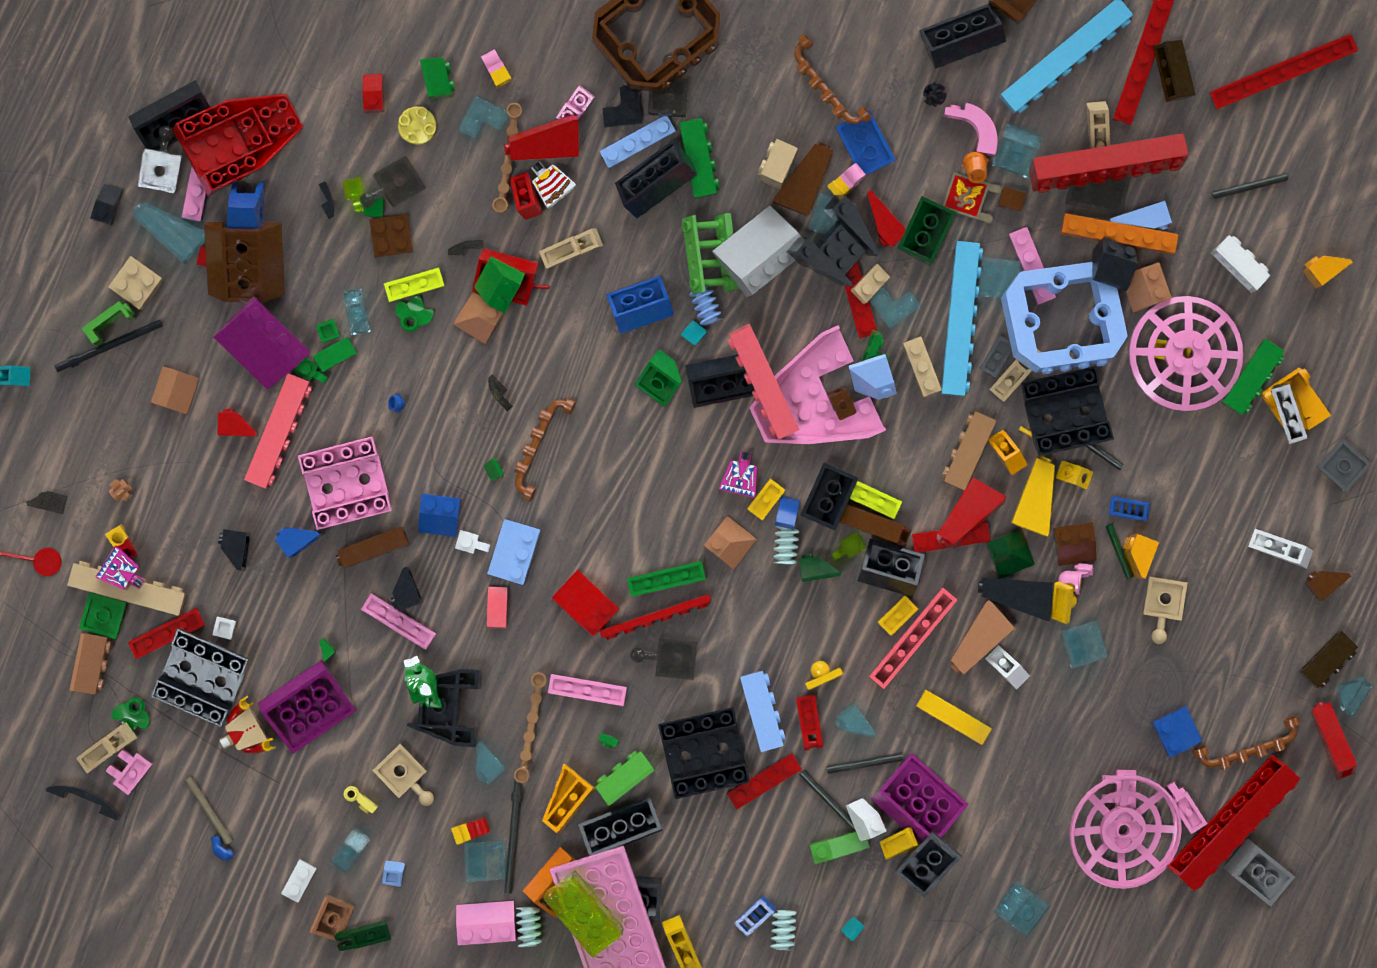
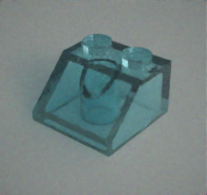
[992,123,1043,178]
[994,881,1050,937]

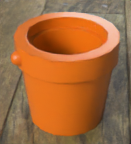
[961,152,989,183]

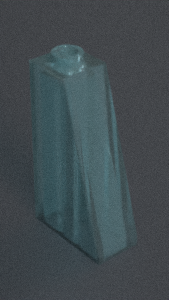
[132,202,205,264]

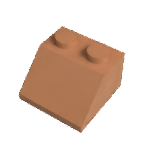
[1125,262,1172,313]

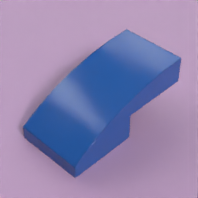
[775,496,800,530]

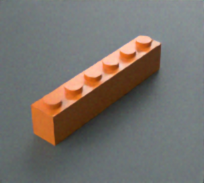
[1060,213,1179,255]

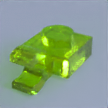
[342,177,365,213]
[831,533,866,561]

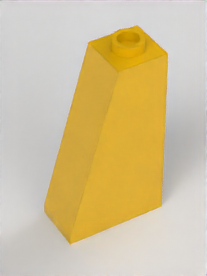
[1010,456,1055,537]

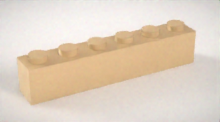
[67,561,187,616]

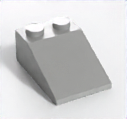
[1224,839,1295,906]

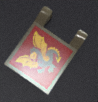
[943,172,1002,224]

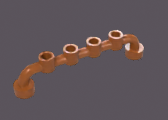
[794,34,873,124]
[514,398,576,502]
[1192,716,1300,770]

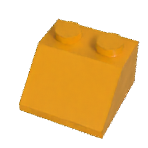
[1302,256,1353,289]

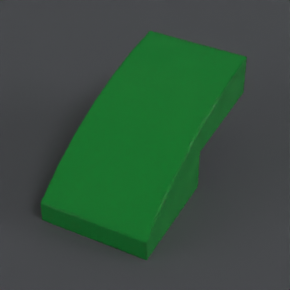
[313,337,357,373]

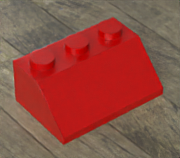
[472,248,539,306]

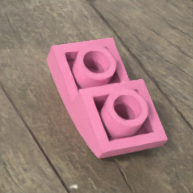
[556,85,595,120]

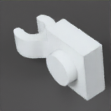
[455,530,490,554]

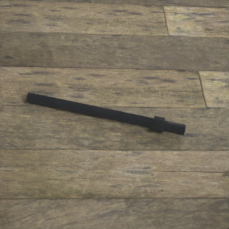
[54,320,163,373]

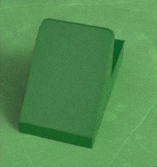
[861,330,890,362]

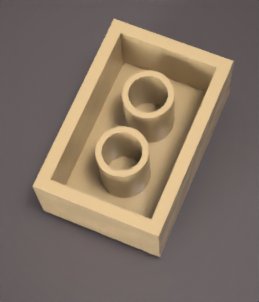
[758,139,798,189]

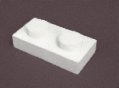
[281,859,317,903]

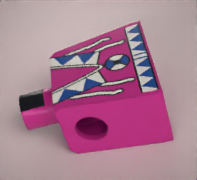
[719,451,757,498]
[95,546,145,590]

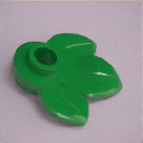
[395,295,434,332]
[111,697,149,731]

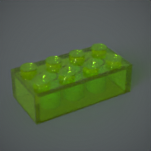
[544,870,624,958]

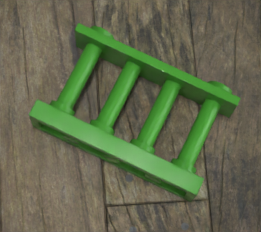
[682,213,740,295]

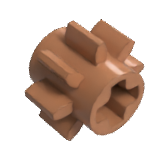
[109,479,132,502]

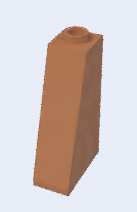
[950,600,1015,675]

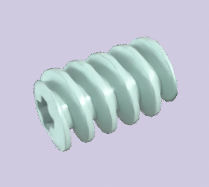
[773,526,799,565]
[516,907,542,947]
[770,910,797,951]

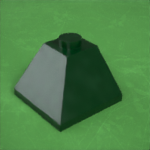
[985,529,1035,579]
[798,553,841,582]

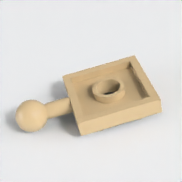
[1143,577,1187,644]
[372,743,434,806]

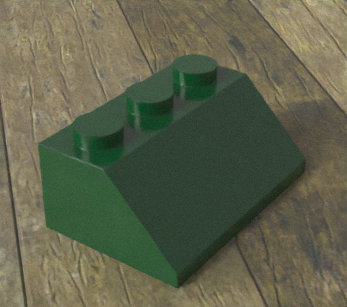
[897,196,956,266]

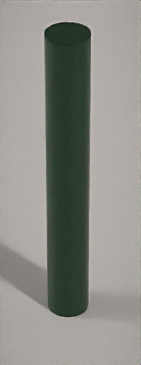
[1105,524,1134,580]

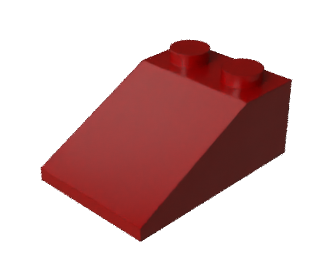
[552,570,620,637]

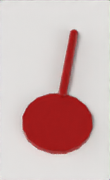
[0,548,62,576]

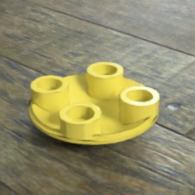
[398,107,436,145]

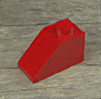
[362,74,384,113]
[510,172,543,220]
[217,409,258,437]

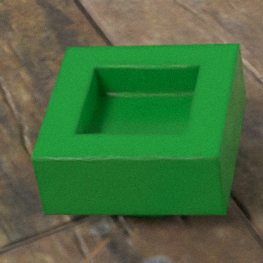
[316,319,340,344]
[598,732,619,749]

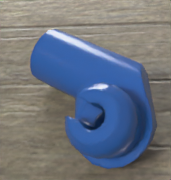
[211,836,233,861]

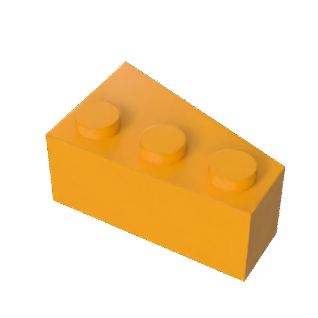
[542,764,596,834]

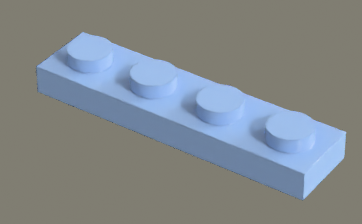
[600,114,676,169]

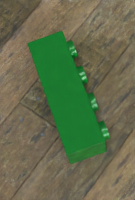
[679,118,720,200]
[1221,339,1285,416]

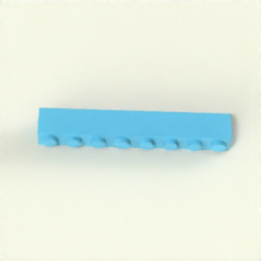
[999,0,1133,114]
[941,241,983,397]

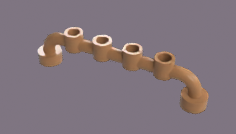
[492,102,522,213]
[514,672,547,783]

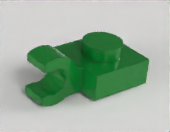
[293,358,328,384]

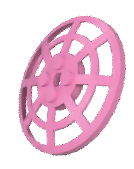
[1128,296,1243,411]
[1069,775,1182,889]

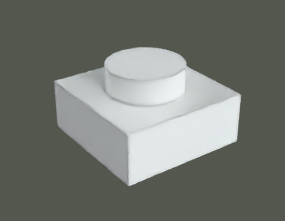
[212,616,236,640]

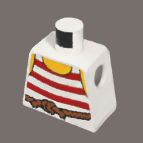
[531,161,576,210]

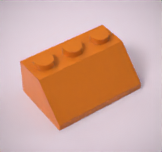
[523,847,576,918]

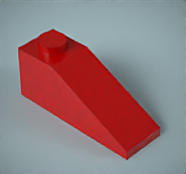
[867,190,906,249]

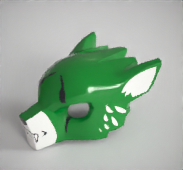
[404,656,442,708]

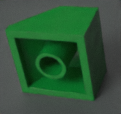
[420,57,455,102]
[474,256,525,314]

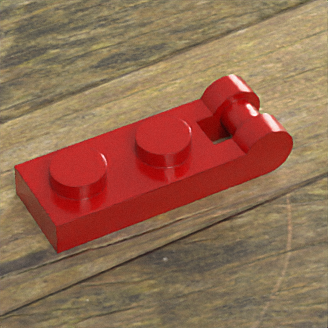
[796,695,823,751]

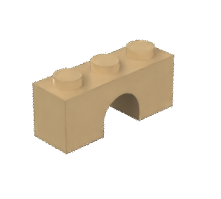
[902,336,942,398]

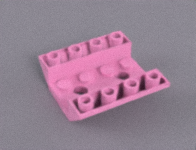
[298,436,392,530]

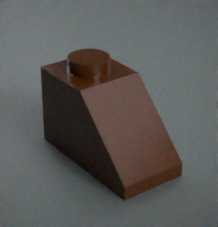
[1304,571,1351,601]

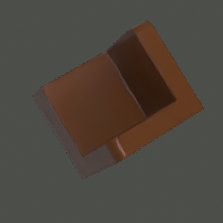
[997,187,1026,211]

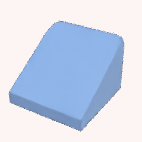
[382,861,405,887]

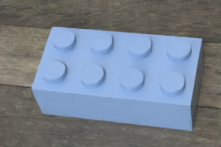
[740,671,786,752]

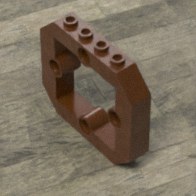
[592,0,720,92]

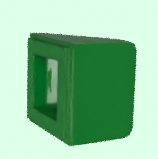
[363,195,385,218]
[484,458,504,481]
[319,638,336,662]

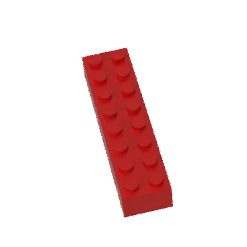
[1029,133,1188,193]
[1166,755,1301,892]

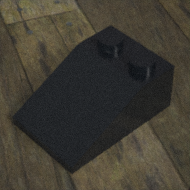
[895,831,962,897]

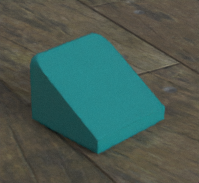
[680,320,707,347]
[841,917,864,941]

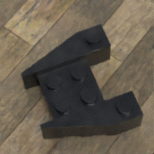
[787,195,879,287]
[407,669,482,747]

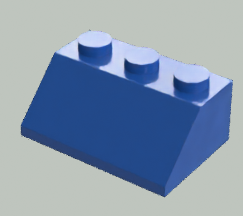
[606,275,674,334]

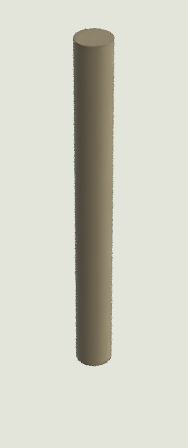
[185,777,233,845]

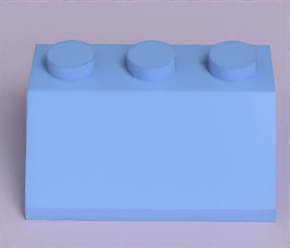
[487,519,541,585]

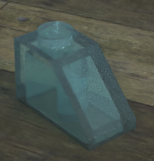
[343,288,370,335]
[835,703,877,737]
[475,740,506,785]
[330,828,370,873]

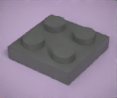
[1316,439,1371,493]

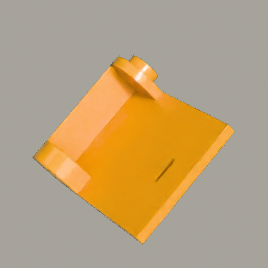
[1261,368,1331,430]

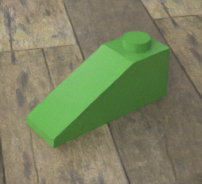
[809,831,870,864]

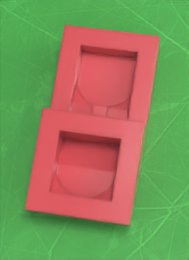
[487,587,508,629]

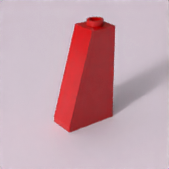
[504,115,579,161]
[937,478,1006,549]
[1311,702,1357,781]

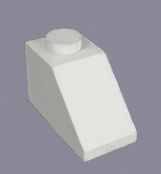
[985,645,1030,690]
[846,798,886,841]

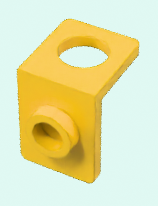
[1056,461,1093,490]

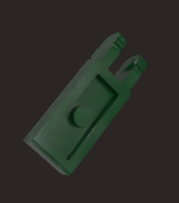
[334,920,391,951]

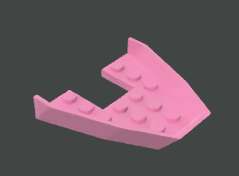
[749,325,886,444]

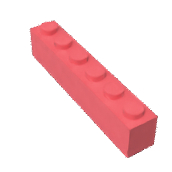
[727,324,800,439]
[244,373,312,489]
[868,588,957,689]

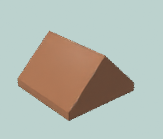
[151,366,199,414]
[310,894,354,942]

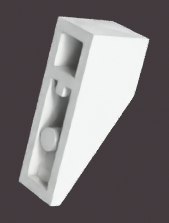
[1248,529,1313,569]

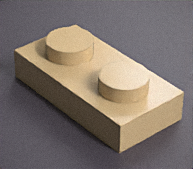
[851,264,890,304]

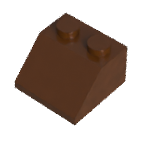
[1053,522,1097,566]

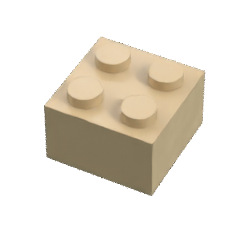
[108,256,165,311]

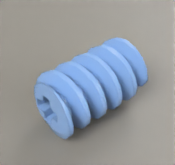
[689,287,723,325]

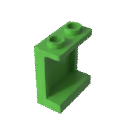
[82,301,136,346]

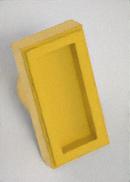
[1050,581,1077,624]
[805,661,843,690]
[880,828,918,860]

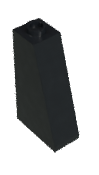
[978,578,1053,621]

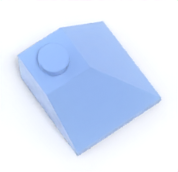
[849,354,897,400]

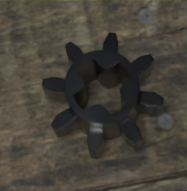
[923,82,946,107]

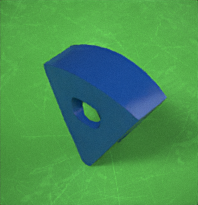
[227,181,265,251]

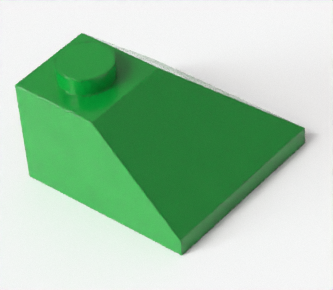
[634,350,682,407]

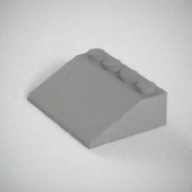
[712,206,801,297]

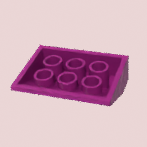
[213,296,310,390]
[258,660,356,754]
[871,753,968,843]

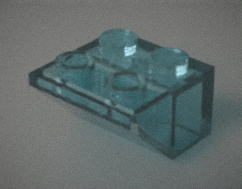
[1060,620,1107,668]
[464,840,505,882]

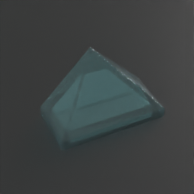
[1337,677,1373,718]

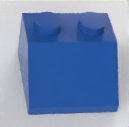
[418,494,461,537]
[275,527,323,558]
[1151,706,1202,758]

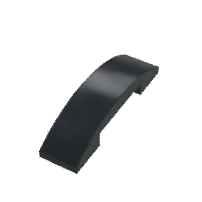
[46,785,121,821]

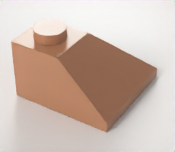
[453,292,504,345]
[704,516,757,569]

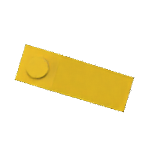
[662,915,702,968]

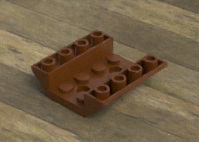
[204,222,285,302]

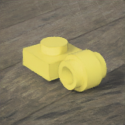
[344,786,378,814]

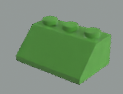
[595,750,655,806]

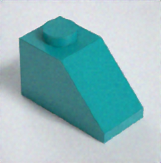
[0,366,31,387]

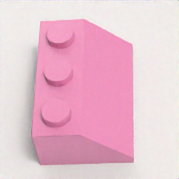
[456,901,517,945]

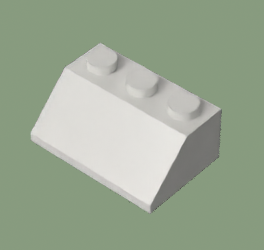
[1211,235,1270,293]

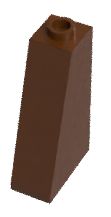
[772,142,833,216]
[839,505,912,547]
[336,527,410,569]

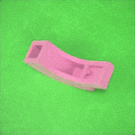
[943,103,998,157]

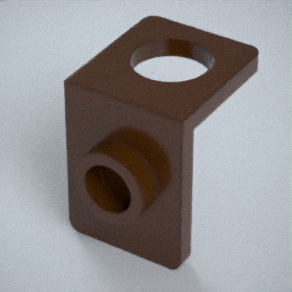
[827,386,857,420]

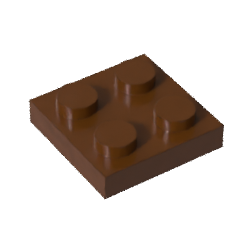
[369,214,413,258]

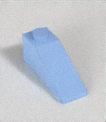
[1108,201,1172,231]

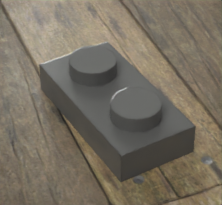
[979,335,1012,378]

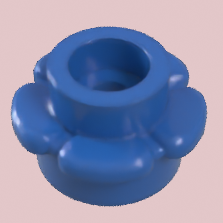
[388,394,405,413]

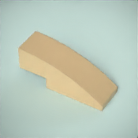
[539,228,603,269]
[76,722,137,774]

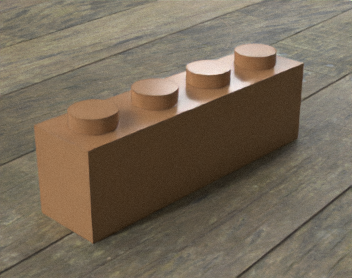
[941,411,996,491]

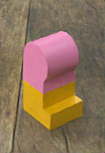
[481,49,512,89]
[827,163,866,196]

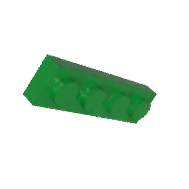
[627,561,706,597]

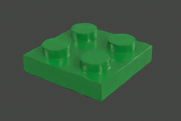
[79,592,127,639]

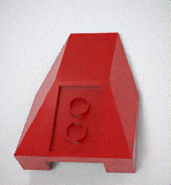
[172,94,303,197]

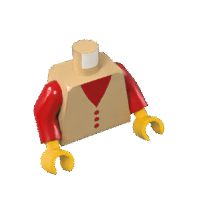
[219,696,276,754]

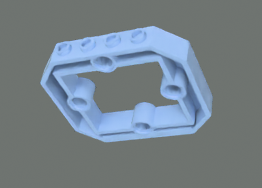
[1001,262,1128,374]

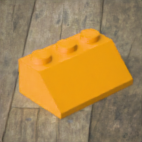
[1123,534,1159,579]

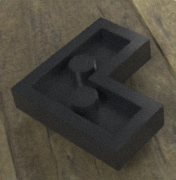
[602,86,642,128]

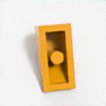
[988,429,1028,475]

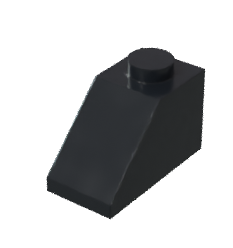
[90,184,123,226]

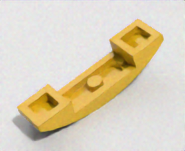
[916,690,992,745]

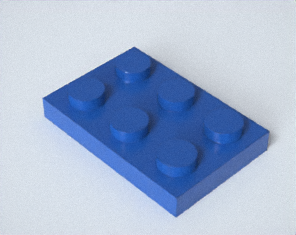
[835,109,896,176]

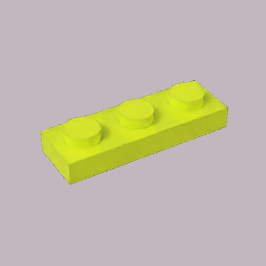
[384,268,445,302]
[850,481,902,519]

